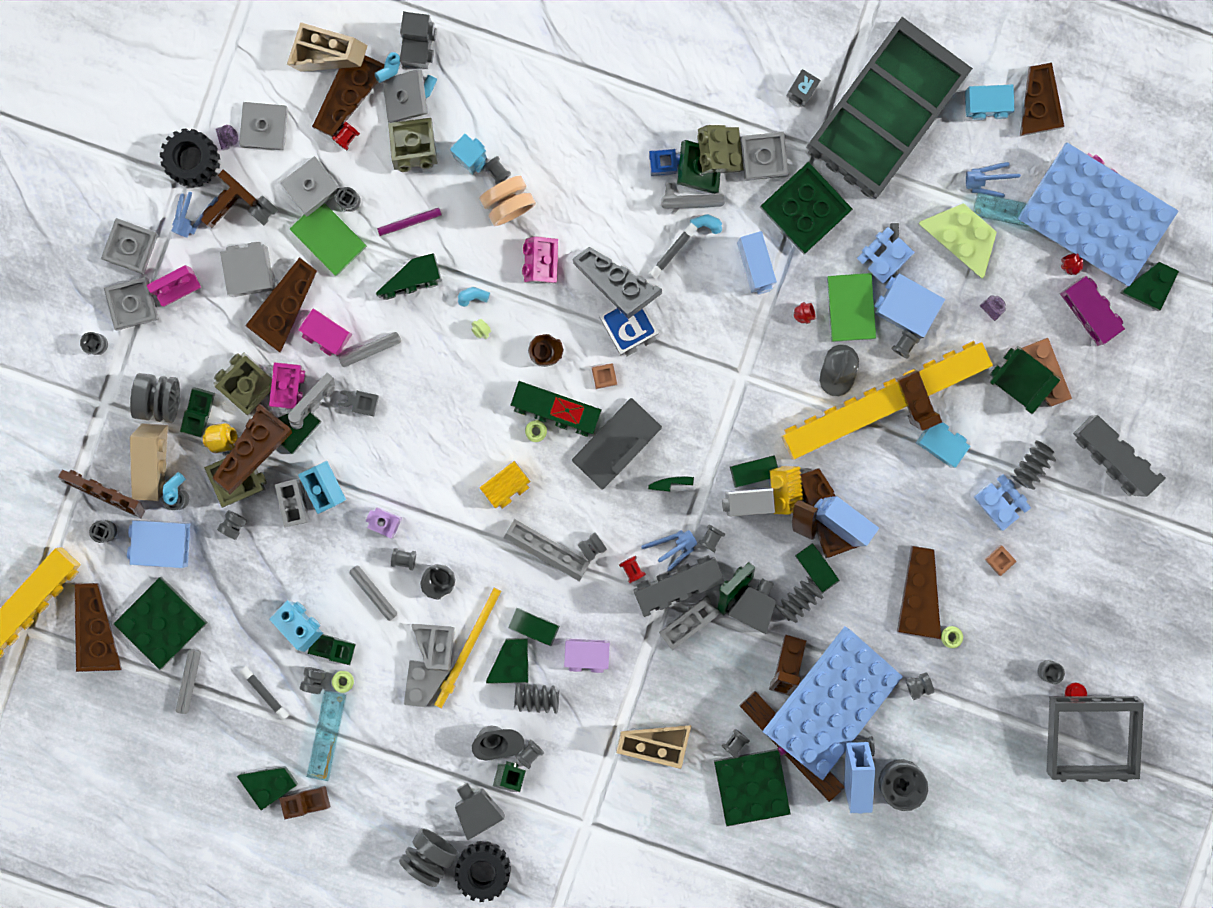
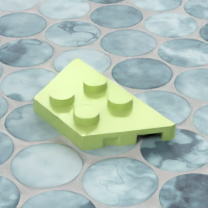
[918,203,997,278]

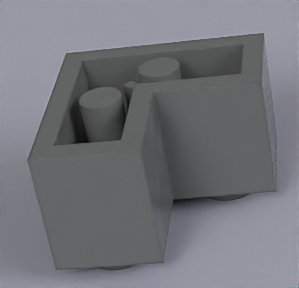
[400,11,437,69]

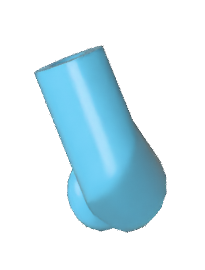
[458,287,490,307]

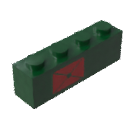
[510,381,602,437]

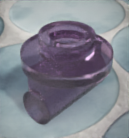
[215,124,238,151]
[979,295,1006,321]

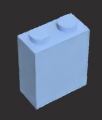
[737,231,777,295]
[874,273,945,339]
[814,496,879,547]
[127,520,191,568]
[844,742,875,814]

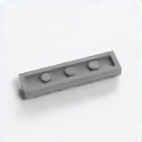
[504,519,590,582]

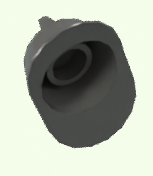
[819,345,859,396]
[472,725,524,761]

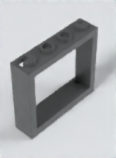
[1046,696,1144,782]

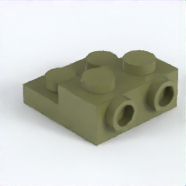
[388,118,438,172]
[697,125,744,173]
[214,352,272,416]
[204,458,267,508]

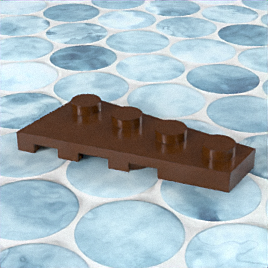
[312,55,385,137]
[897,545,941,639]

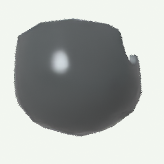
[420,564,456,600]

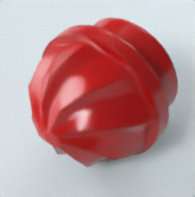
[1061,253,1083,275]
[794,302,816,324]

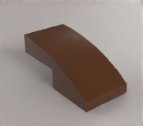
[792,500,818,540]
[279,786,331,820]

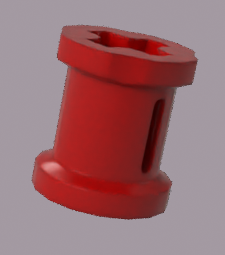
[332,121,360,151]
[619,555,646,584]

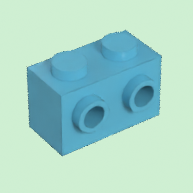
[965,85,1015,120]
[450,133,487,175]
[916,422,971,468]
[298,461,346,514]
[269,600,323,652]

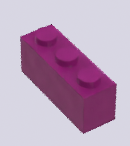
[1059,276,1125,346]

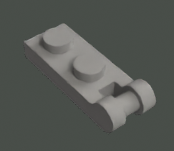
[288,373,335,429]
[659,595,721,651]

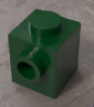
[493,761,526,792]

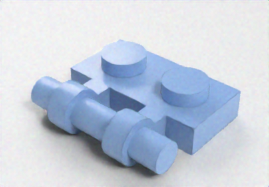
[857,227,915,284]
[974,474,1031,531]

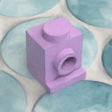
[366,507,402,538]

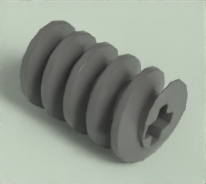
[1010,440,1056,490]
[775,576,824,623]
[514,683,559,714]

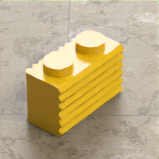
[479,461,531,509]
[770,466,803,515]

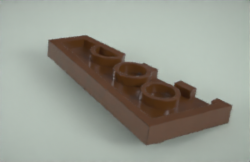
[245,257,317,353]
[213,403,292,495]
[800,468,857,558]
[58,469,145,519]
[75,583,122,672]

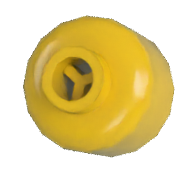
[203,423,238,453]

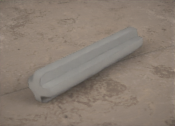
[661,194,725,209]
[339,332,401,367]
[349,565,398,621]
[176,649,201,714]

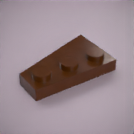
[1020,62,1065,136]

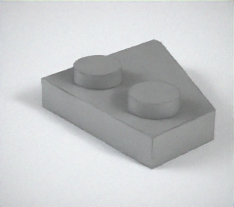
[411,624,455,672]
[404,660,452,707]

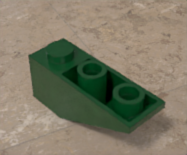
[376,253,442,300]

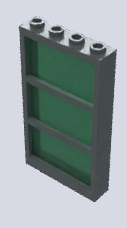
[806,17,973,199]

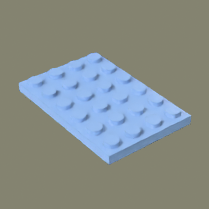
[1017,143,1179,286]
[762,626,903,780]

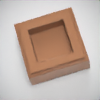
[592,363,617,389]
[984,545,1017,576]

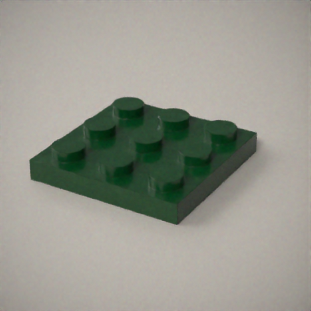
[760,161,853,255]
[113,577,208,670]
[714,749,791,827]

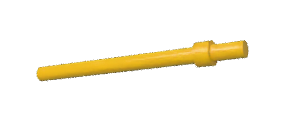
[434,587,502,708]

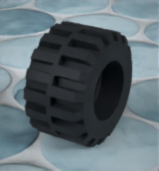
[159,128,221,188]
[454,841,511,902]

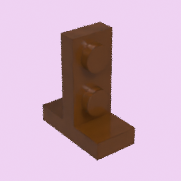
[201,169,258,229]
[896,370,942,431]
[769,634,807,696]

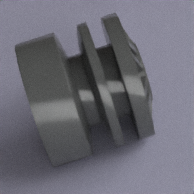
[130,373,180,423]
[878,759,928,811]
[399,828,458,887]

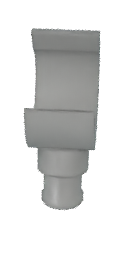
[660,183,679,214]

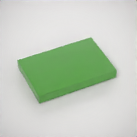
[290,203,367,276]
[827,273,876,342]

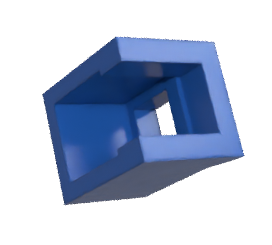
[649,149,680,176]

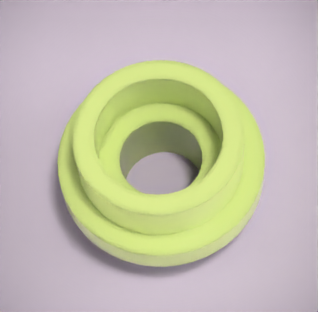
[471,319,491,339]
[525,420,547,442]
[941,626,963,648]
[332,671,354,693]

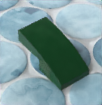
[180,387,215,438]
[730,455,778,488]
[648,476,694,492]
[795,543,840,594]
[508,608,560,646]
[307,634,356,665]

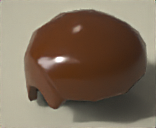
[528,334,564,367]

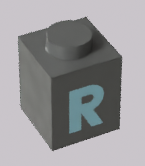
[786,69,821,107]

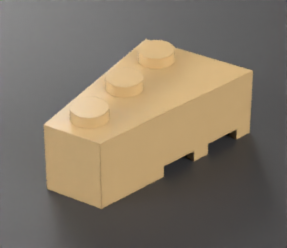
[287,22,368,72]
[130,423,168,501]
[616,725,691,769]

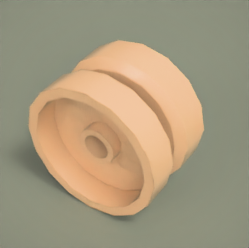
[479,175,536,226]

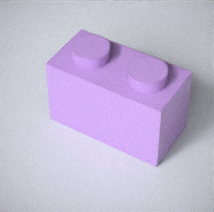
[564,639,610,673]

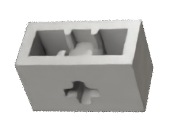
[275,479,310,528]

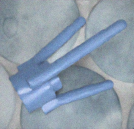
[966,162,1021,198]
[171,192,218,238]
[641,530,698,571]

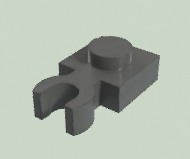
[338,390,379,417]

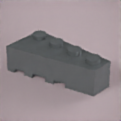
[1073,415,1166,497]
[633,555,725,617]

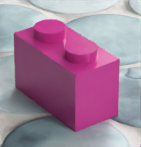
[299,308,353,356]

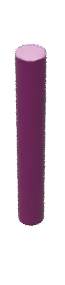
[377,207,442,236]

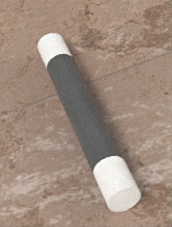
[649,223,698,279]
[240,666,289,721]

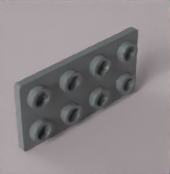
[572,398,662,490]

